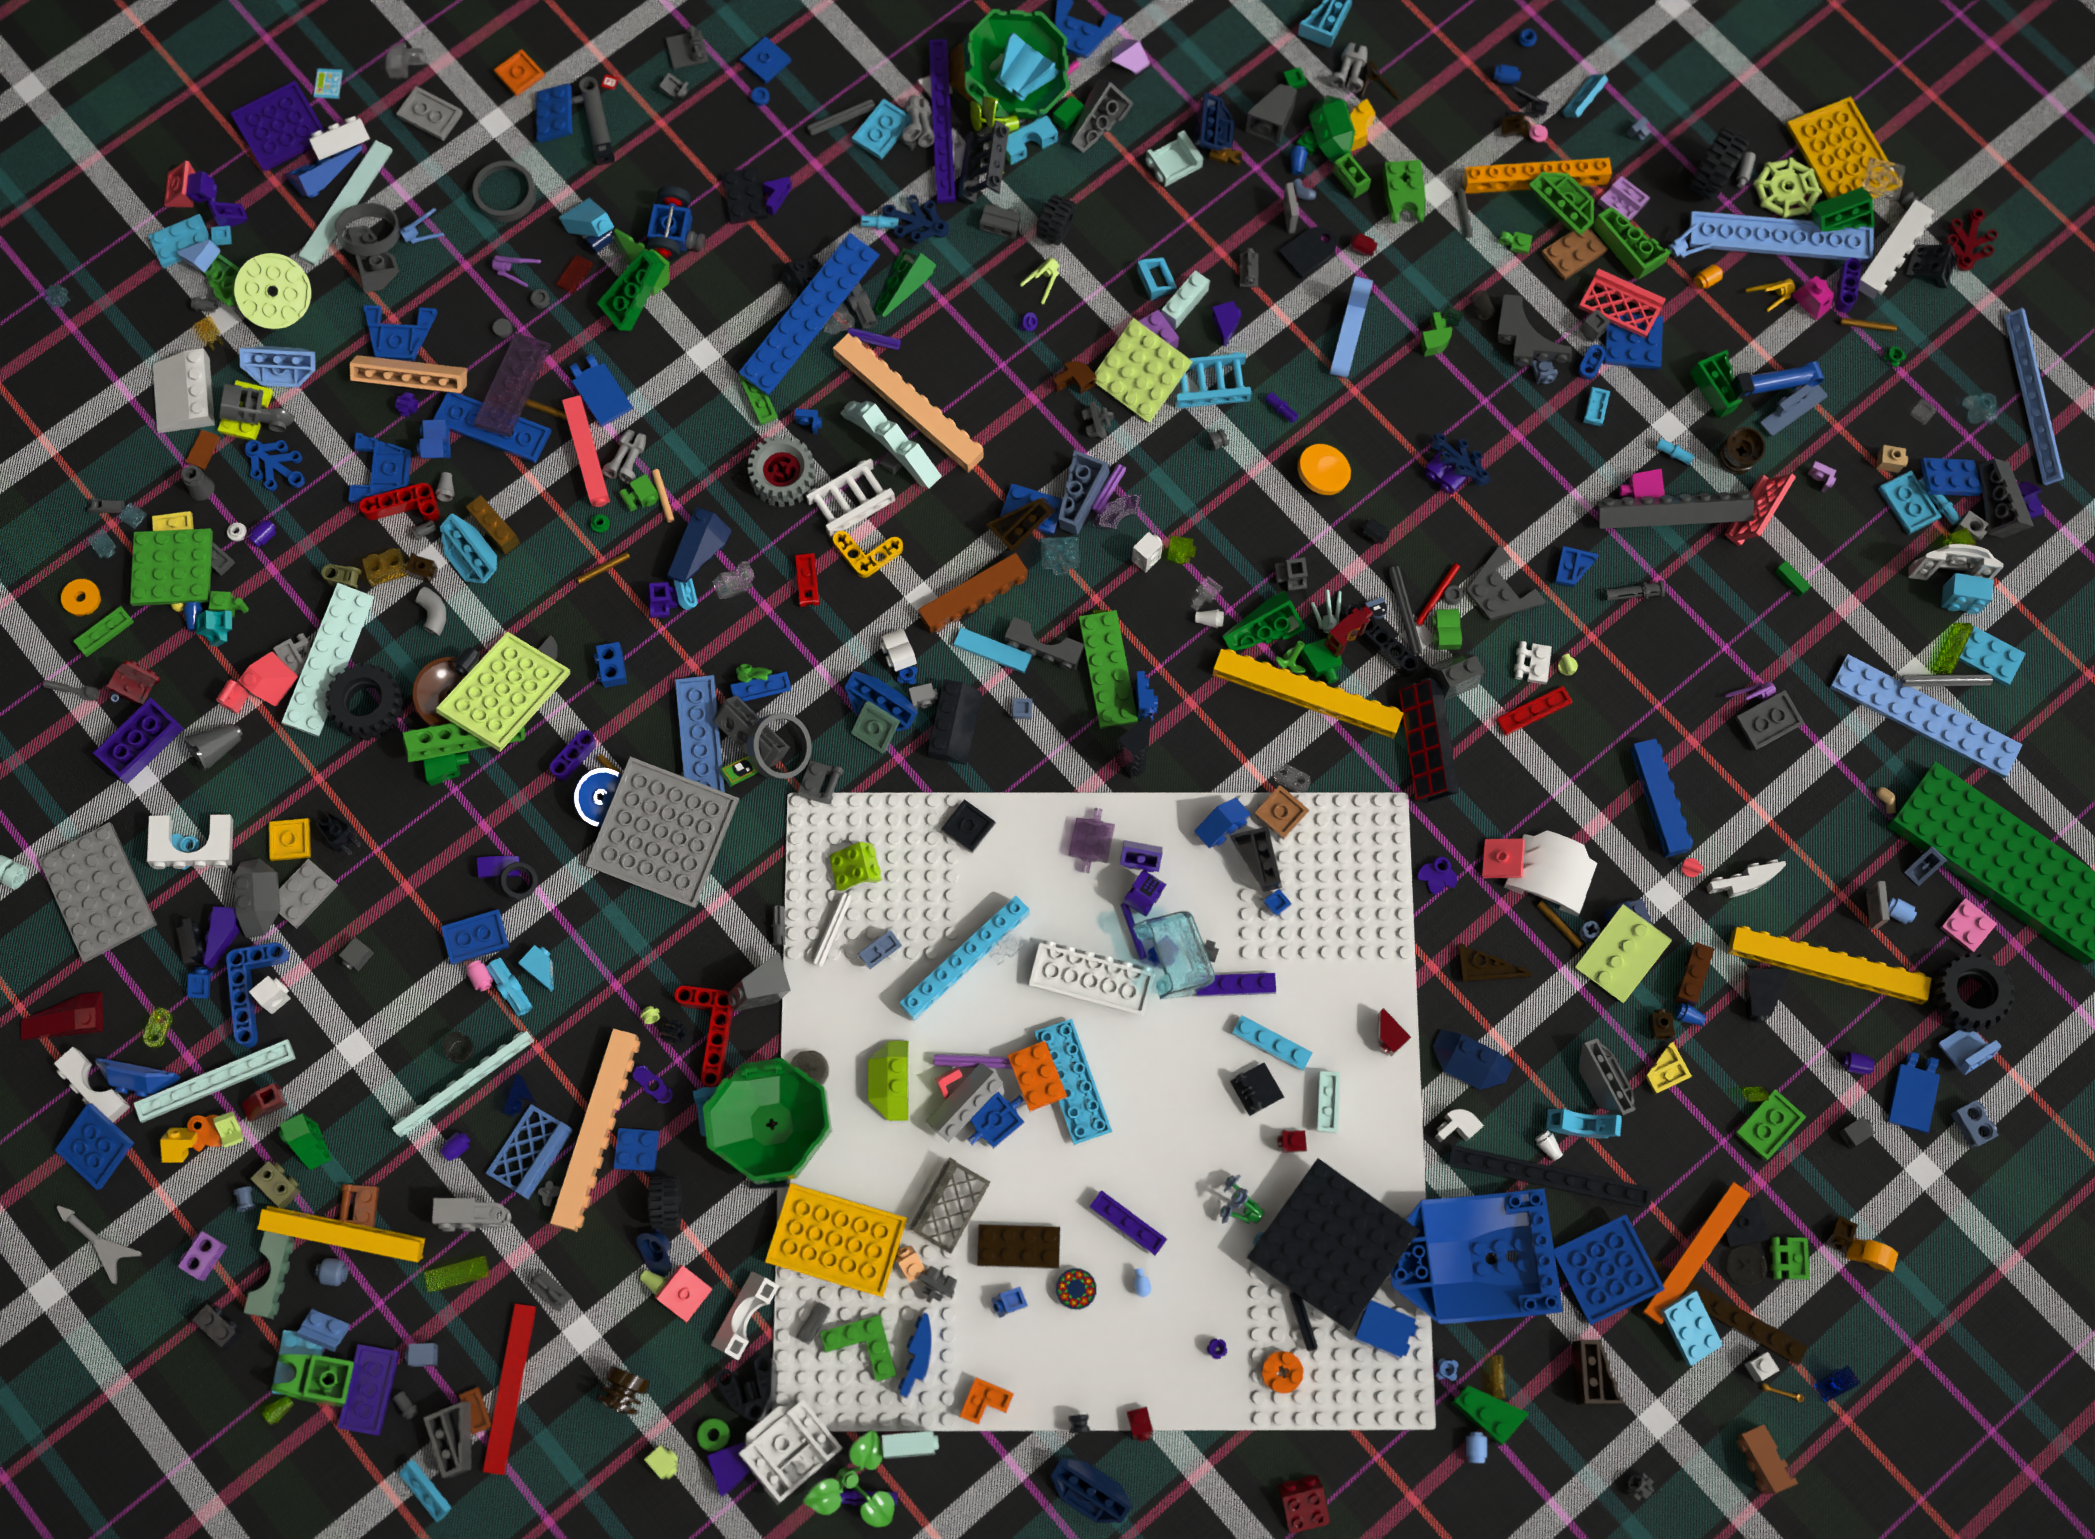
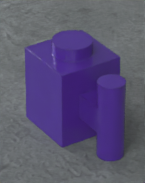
[186,171,217,206]

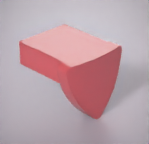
[934,1067,963,1100]

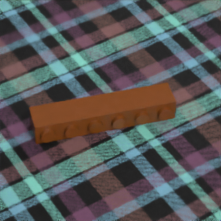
[918,553,1028,634]

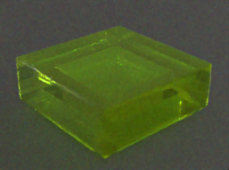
[1743,1086,1769,1102]

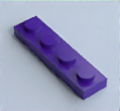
[1195,973,1276,997]
[1089,1190,1167,1256]

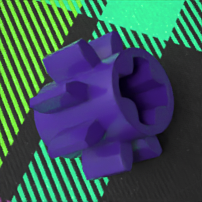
[395,392,419,417]

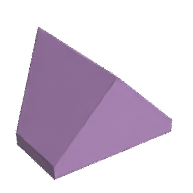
[1112,38,1150,74]

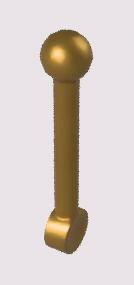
[1761,1383,1804,1402]

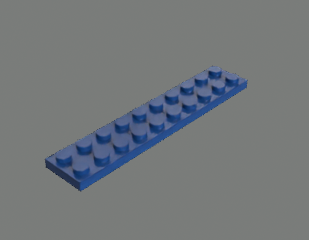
[739,233,879,397]

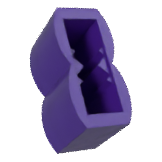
[1424,451,1468,495]

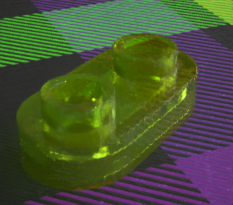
[143,1008,173,1048]

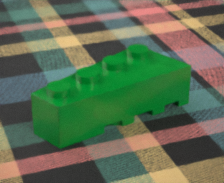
[597,250,665,331]

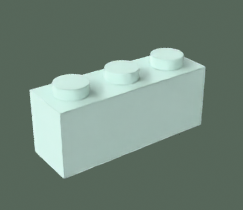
[1161,270,1210,329]

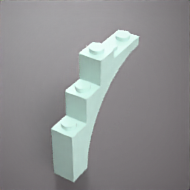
[841,401,942,489]

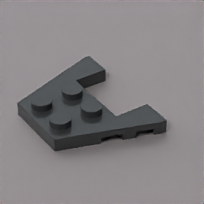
[1466,545,1546,621]

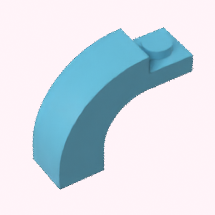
[1546,1109,1622,1139]

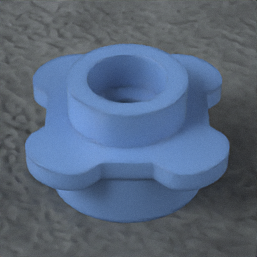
[1436,1359,1458,1381]

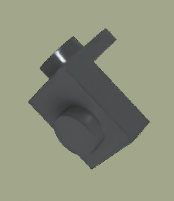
[658,73,689,101]

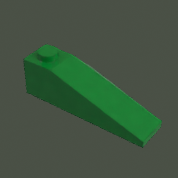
[874,248,936,317]

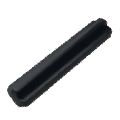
[1289,1292,1318,1351]

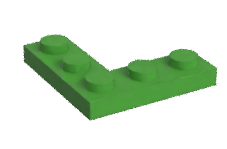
[820,1315,896,1382]

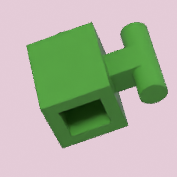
[619,474,659,511]
[209,591,249,618]

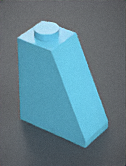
[559,198,614,237]

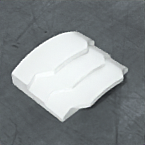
[1908,544,2003,580]
[1504,830,1597,916]
[739,1399,842,1505]

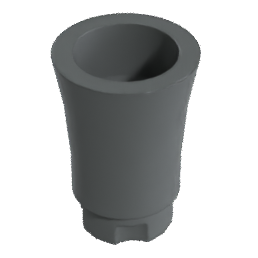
[181,465,215,500]

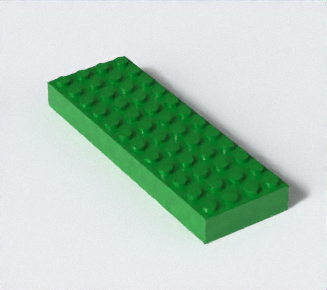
[1887,761,2095,965]

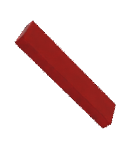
[1496,686,1572,736]

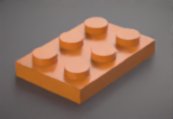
[1008,1041,1067,1112]

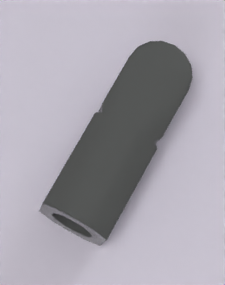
[88,498,125,514]

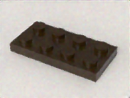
[977,1224,1060,1269]

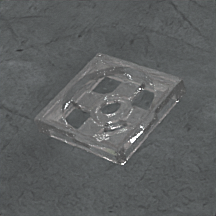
[1863,158,1905,200]

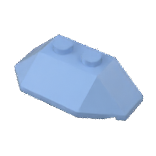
[239,346,315,387]

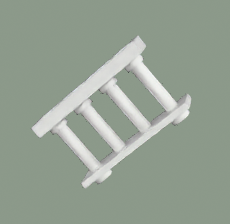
[806,458,895,538]

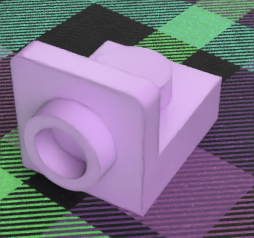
[1808,461,1836,492]

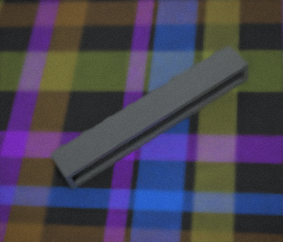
[1597,491,1754,529]

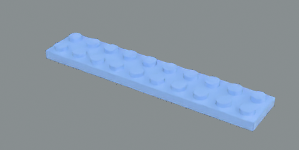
[1689,211,1873,262]
[1830,654,2022,779]

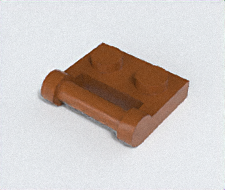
[337,1184,379,1227]

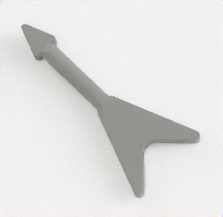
[57,1206,142,1284]

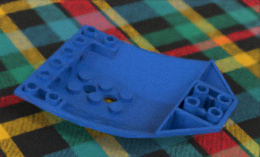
[1390,1188,1563,1324]

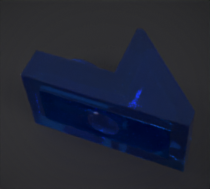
[503,1074,536,1118]
[1814,1365,1860,1403]

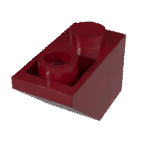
[242,1083,288,1122]

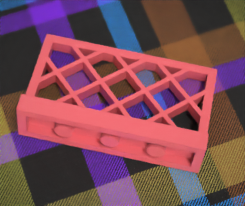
[1578,269,1666,338]
[1724,473,1796,546]

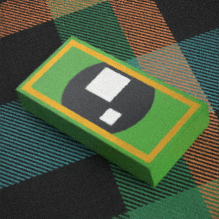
[720,755,759,787]

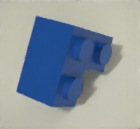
[417,420,451,459]
[1194,797,1251,848]

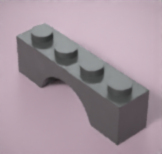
[1005,617,1084,670]

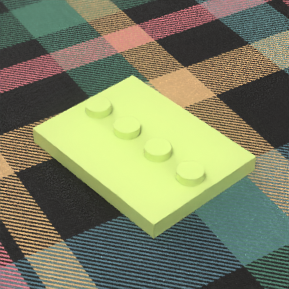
[1575,904,1672,1003]

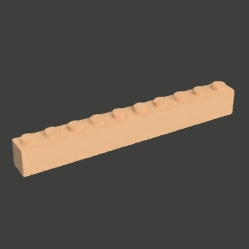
[833,333,984,473]
[551,1029,640,1232]

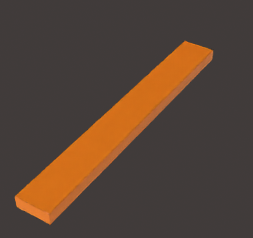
[1643,1182,1751,1325]

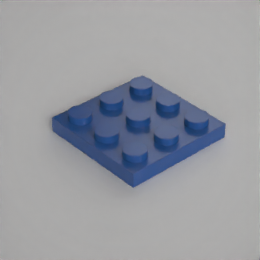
[1604,311,1663,370]
[55,1103,134,1190]

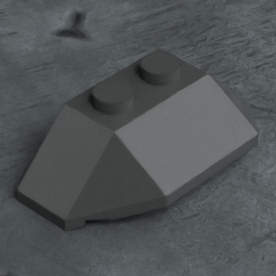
[234,858,280,938]
[1579,1038,1636,1116]

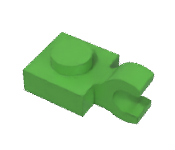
[1499,231,1532,255]

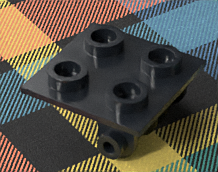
[1230,1062,1284,1116]

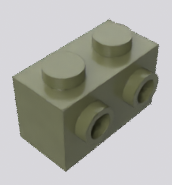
[250,1161,301,1209]

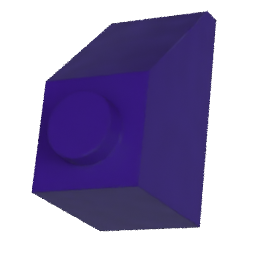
[1212,301,1241,347]

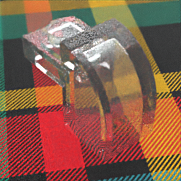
[386,43,426,78]
[713,561,755,599]

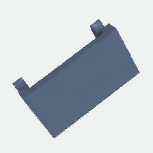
[857,930,902,969]

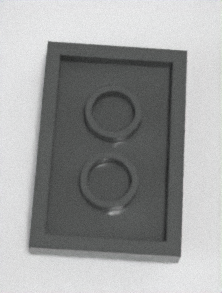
[1735,690,1805,751]

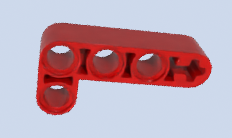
[359,483,440,522]

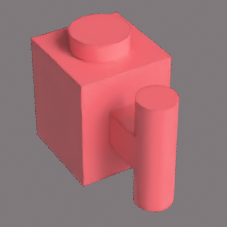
[216,679,249,714]

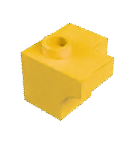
[160,1128,198,1163]

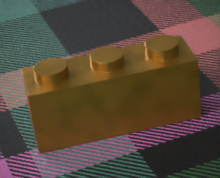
[466,495,520,555]

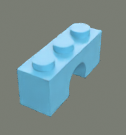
[1005,115,1058,165]

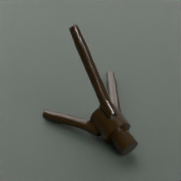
[1360,61,1400,100]

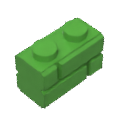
[1333,153,1371,198]

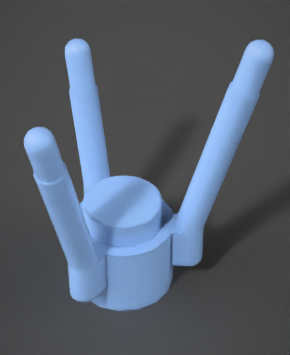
[1668,223,1713,258]

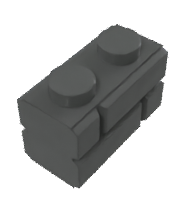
[980,204,1021,239]

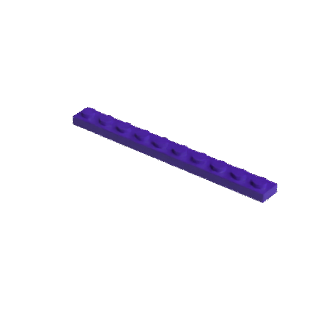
[929,39,955,203]

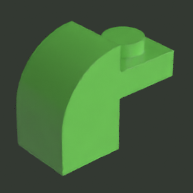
[1420,312,1452,356]

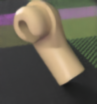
[1876,787,1896,814]

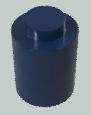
[585,229,614,254]

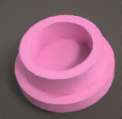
[1529,125,1548,143]

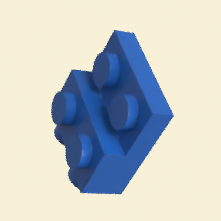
[1135,671,1158,722]

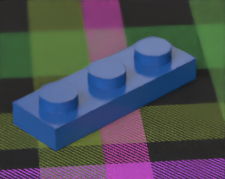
[731,671,791,702]

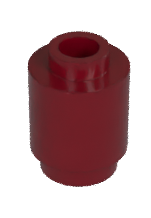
[1350,232,1378,257]

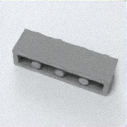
[926,1063,1004,1142]

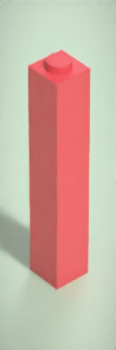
[562,395,610,507]

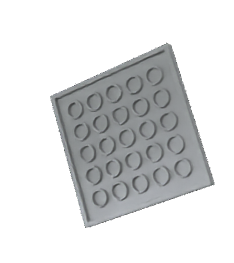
[586,757,739,908]

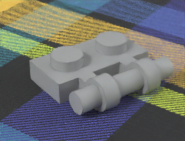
[273,633,312,678]

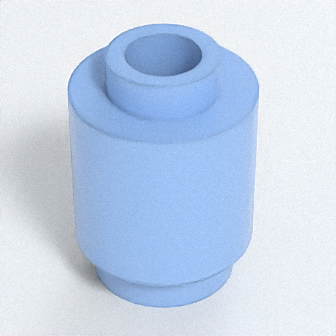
[1888,898,1917,924]
[1466,1432,1487,1463]

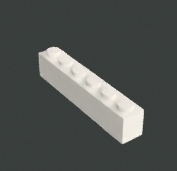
[1858,199,1934,299]

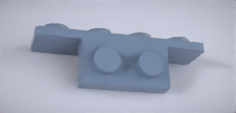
[1760,384,1828,437]

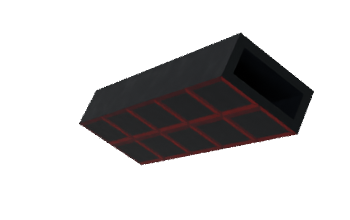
[1399,678,1459,803]

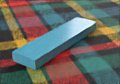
[954,628,1032,673]

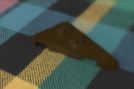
[1457,943,1532,982]

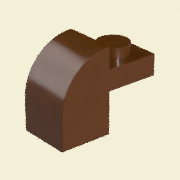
[1053,361,1096,394]

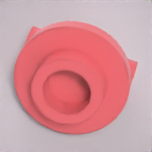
[1681,858,1704,878]

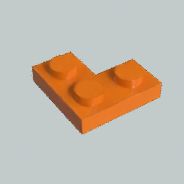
[959,1377,1014,1425]

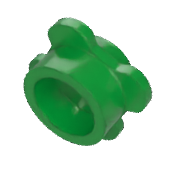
[1883,346,1906,367]

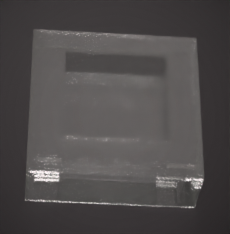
[1910,399,1937,425]

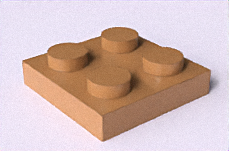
[1254,785,1309,840]

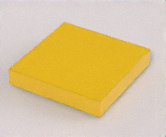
[269,818,311,861]

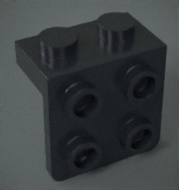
[779,257,822,301]

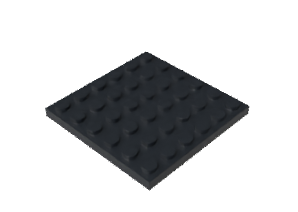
[1247,1158,1420,1332]

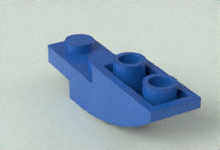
[898,1313,932,1399]

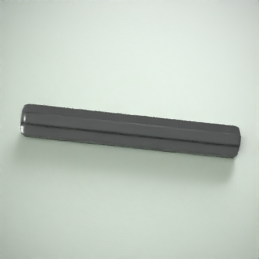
[808,99,875,135]

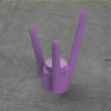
[493,255,541,287]
[1725,681,1776,704]

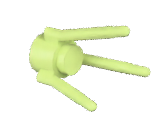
[1020,257,1059,304]

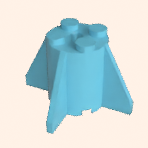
[994,32,1059,102]

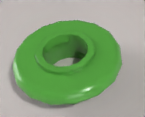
[697,1418,730,1452]

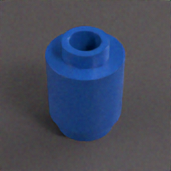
[1494,64,1521,85]

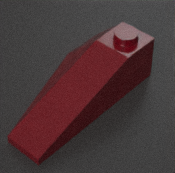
[21,992,103,1040]

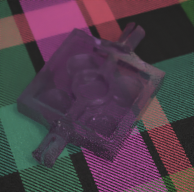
[1069,808,1115,873]

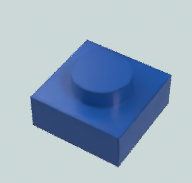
[1263,889,1292,917]

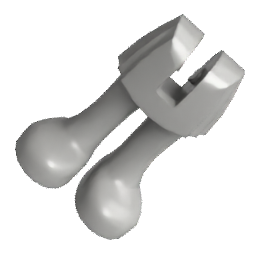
[1330,42,1367,93]
[902,95,934,147]
[602,429,646,485]

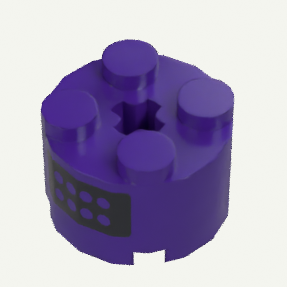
[1123,870,1167,917]

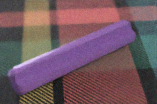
[1091,464,1126,513]

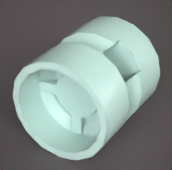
[0,855,28,890]

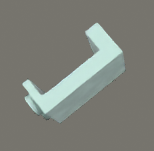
[1146,131,1203,187]

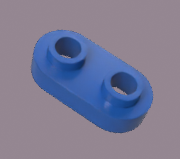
[1579,345,1606,380]

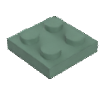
[851,700,900,754]

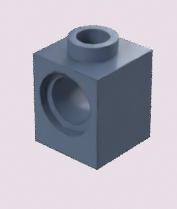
[405,1343,438,1367]

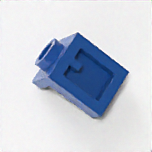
[795,409,822,434]
[187,967,214,999]
[992,1287,1028,1318]

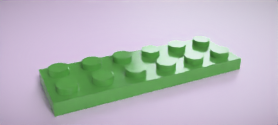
[1079,610,1138,729]

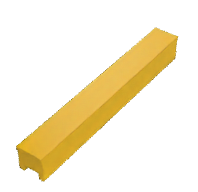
[257,1206,425,1262]

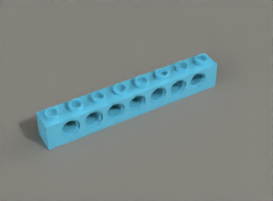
[899,896,1030,1021]

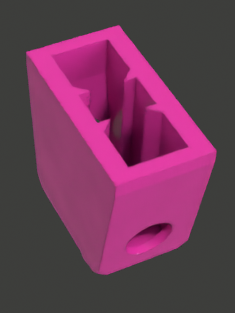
[1792,276,1834,321]
[1619,469,1665,499]

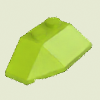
[868,1041,909,1121]

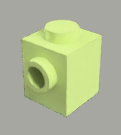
[645,1445,679,1480]

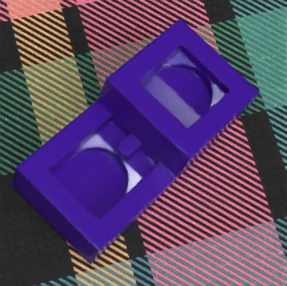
[477,856,520,878]

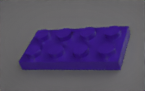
[338,1344,400,1436]

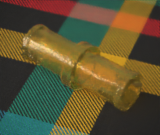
[1489,1355,1506,1399]

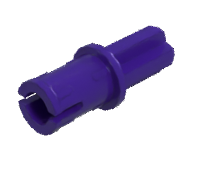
[1265,392,1299,423]

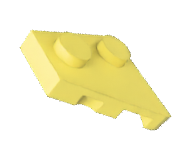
[1645,1042,1692,1094]

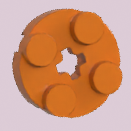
[1261,1351,1304,1394]

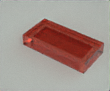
[557,255,593,295]

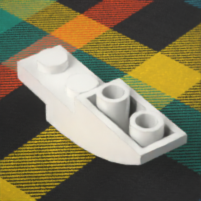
[1706,860,1786,898]

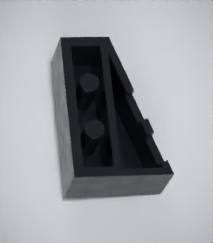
[1229,826,1283,892]

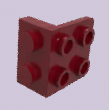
[106,660,160,706]
[1277,1475,1330,1533]

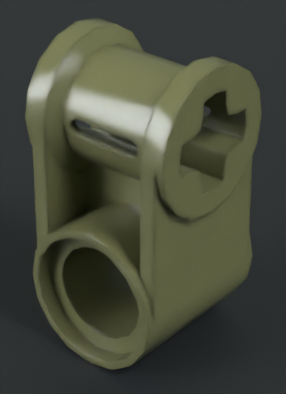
[322,564,361,590]

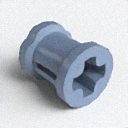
[1579,921,1600,943]
[233,1187,256,1212]

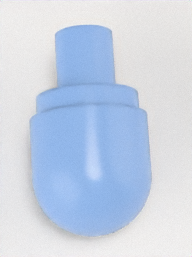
[1134,1268,1151,1297]

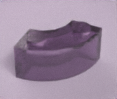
[1093,495,1140,531]

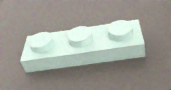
[1317,1071,1340,1133]

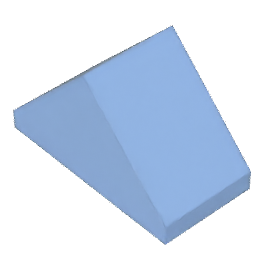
[177,239,220,273]

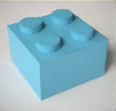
[1941,573,1994,615]

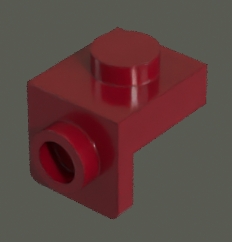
[1127,1407,1153,1442]

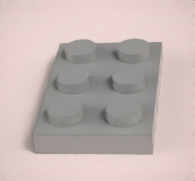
[396,86,463,141]
[279,859,338,929]

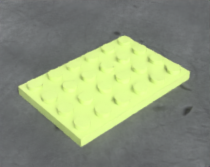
[436,632,570,752]

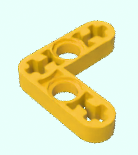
[833,531,903,578]

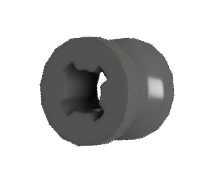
[686,231,705,252]
[1207,428,1229,451]

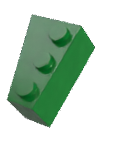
[1811,187,1874,232]
[1690,350,1742,418]
[279,1113,332,1170]
[1451,1386,1529,1446]

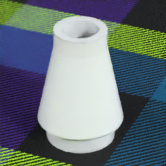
[1195,609,1224,628]
[1535,1130,1563,1161]

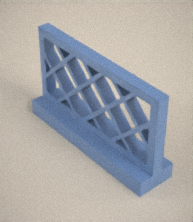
[486,1104,573,1199]

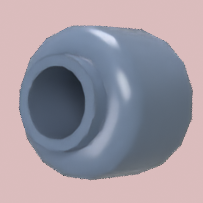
[315,1258,348,1286]

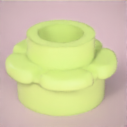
[640,1006,660,1024]

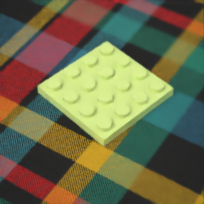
[1094,318,1193,423]

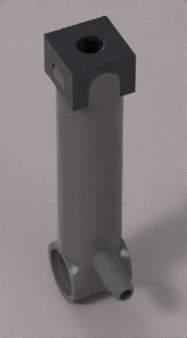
[572,77,615,166]

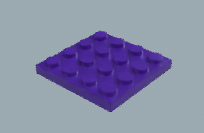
[231,81,325,172]

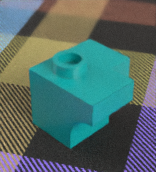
[196,610,232,647]

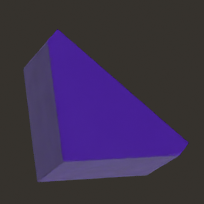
[208,201,248,228]

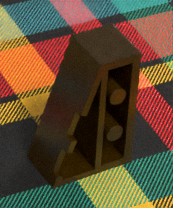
[986,497,1056,551]

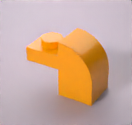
[1846,1239,1898,1272]

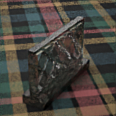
[907,1157,991,1254]

